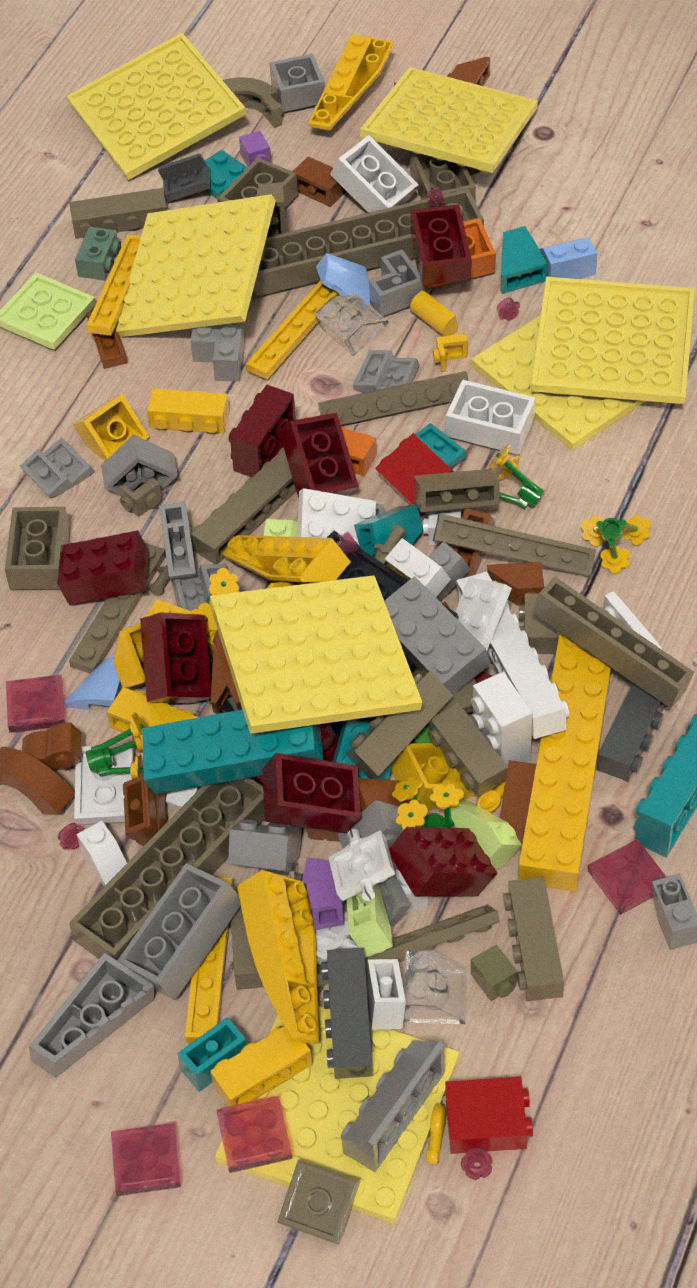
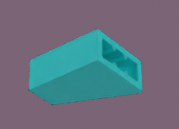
[500,226,548,294]
[354,505,423,566]

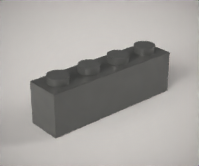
[596,683,669,782]
[321,947,373,1079]

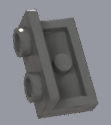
[158,153,210,202]

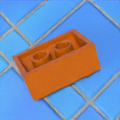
[411,218,496,289]

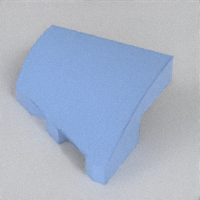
[316,253,370,311]
[64,656,123,710]

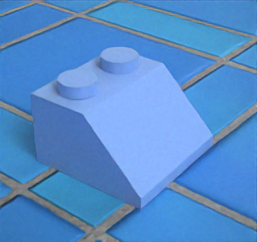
[540,237,597,279]

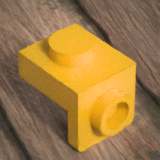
[432,333,468,371]

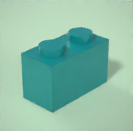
[177,1017,247,1092]

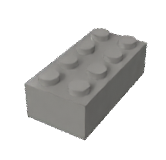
[384,576,491,695]
[117,863,241,1000]

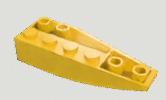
[308,34,394,131]
[222,535,351,582]
[237,870,319,1045]

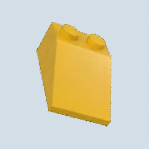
[391,743,495,810]

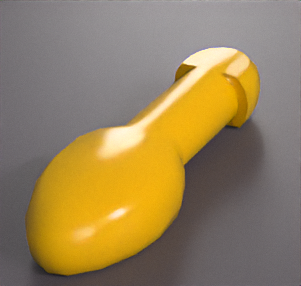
[476,781,505,813]
[426,1103,447,1165]

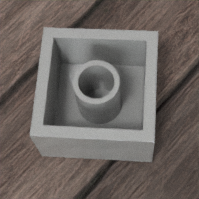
[269,54,325,112]

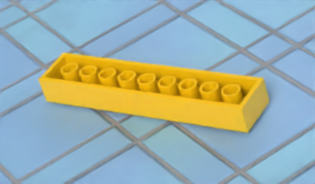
[518,632,612,892]

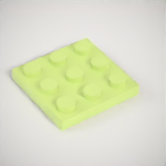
[0,273,96,350]

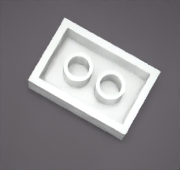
[330,135,419,213]
[446,380,536,455]
[471,672,533,766]

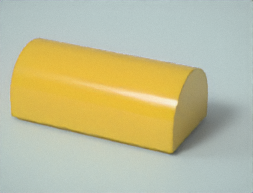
[410,290,458,336]

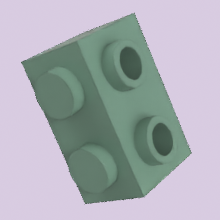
[75,227,121,281]

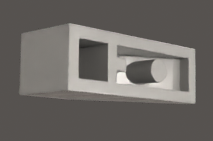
[159,502,196,579]

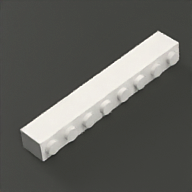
[456,572,569,739]

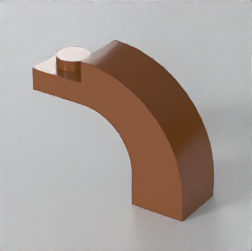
[0,747,75,814]

